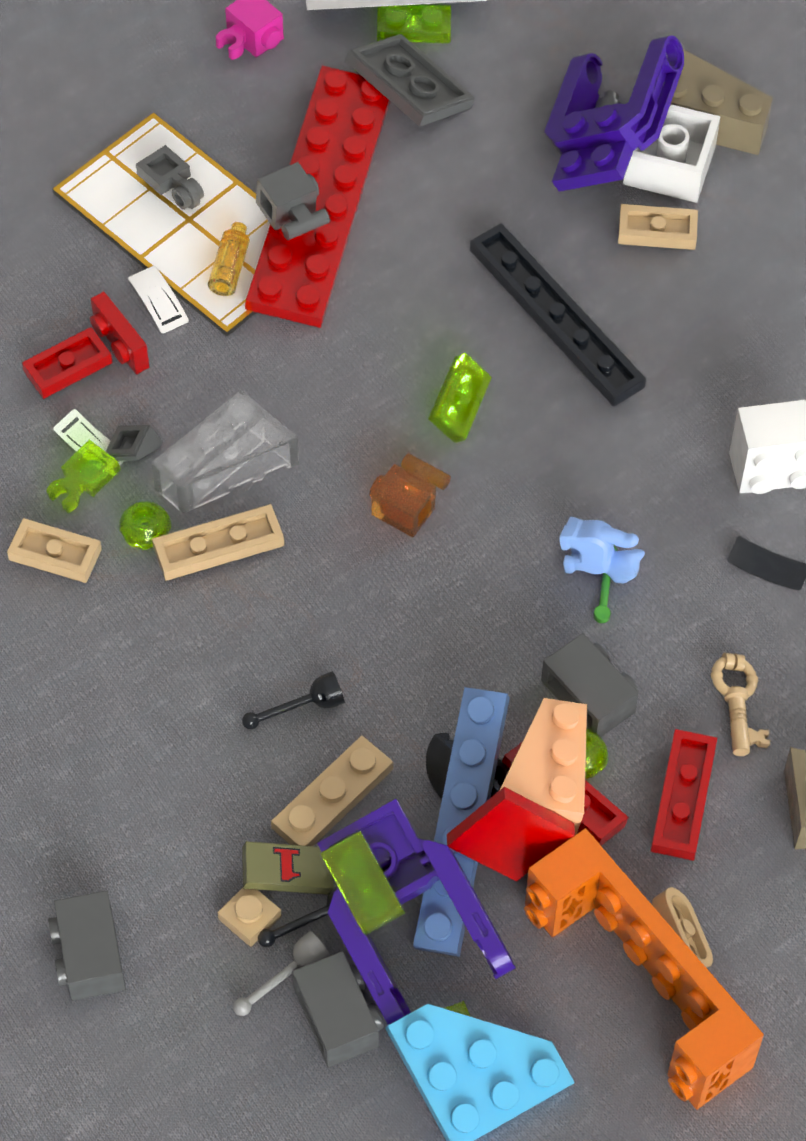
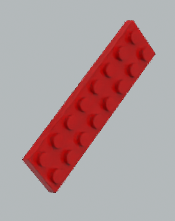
[245,65,390,328]

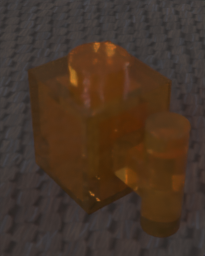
[369,453,451,537]

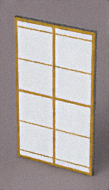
[52,112,270,336]

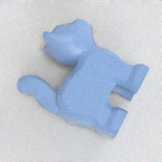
[559,517,645,584]

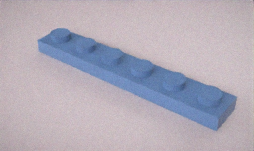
[413,687,510,957]

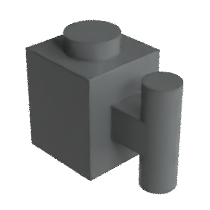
[256,162,330,240]

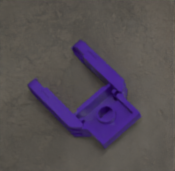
[544,35,684,192]
[317,799,516,1025]

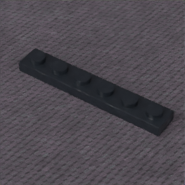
[470,223,646,407]

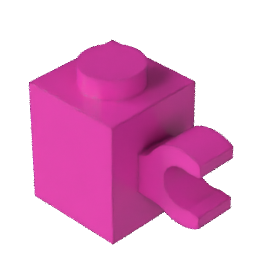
[216,0,284,60]

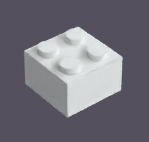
[623,104,721,203]
[729,400,806,494]

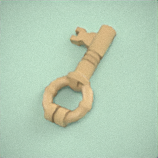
[711,653,770,756]

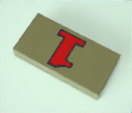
[242,841,334,895]

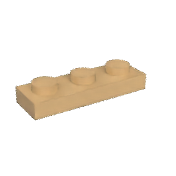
[152,504,285,581]
[271,735,393,846]

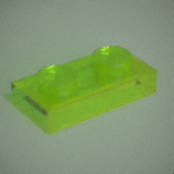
[377,5,451,43]
[428,353,492,443]
[320,831,406,935]

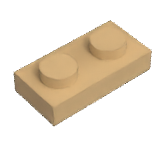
[618,204,698,250]
[7,518,102,583]

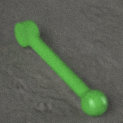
[594,546,618,623]

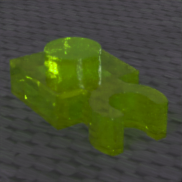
[46,439,121,513]

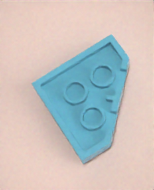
[385,1004,575,1141]

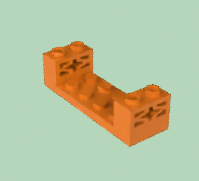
[524,828,764,1110]

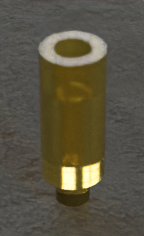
[208,222,250,296]

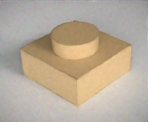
[217,888,282,947]

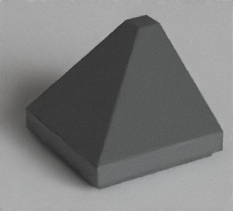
[103,425,163,461]

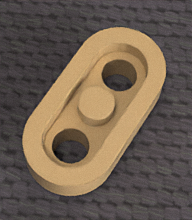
[652,887,713,968]

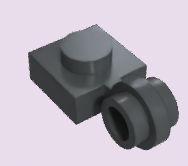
[136,145,204,210]

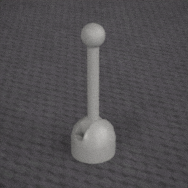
[233,931,331,1016]

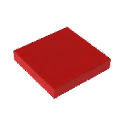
[447,787,575,882]

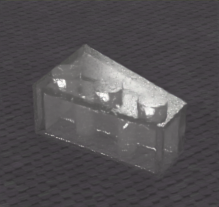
[151,390,299,513]

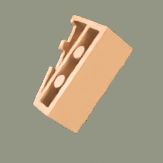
[500,698,587,837]

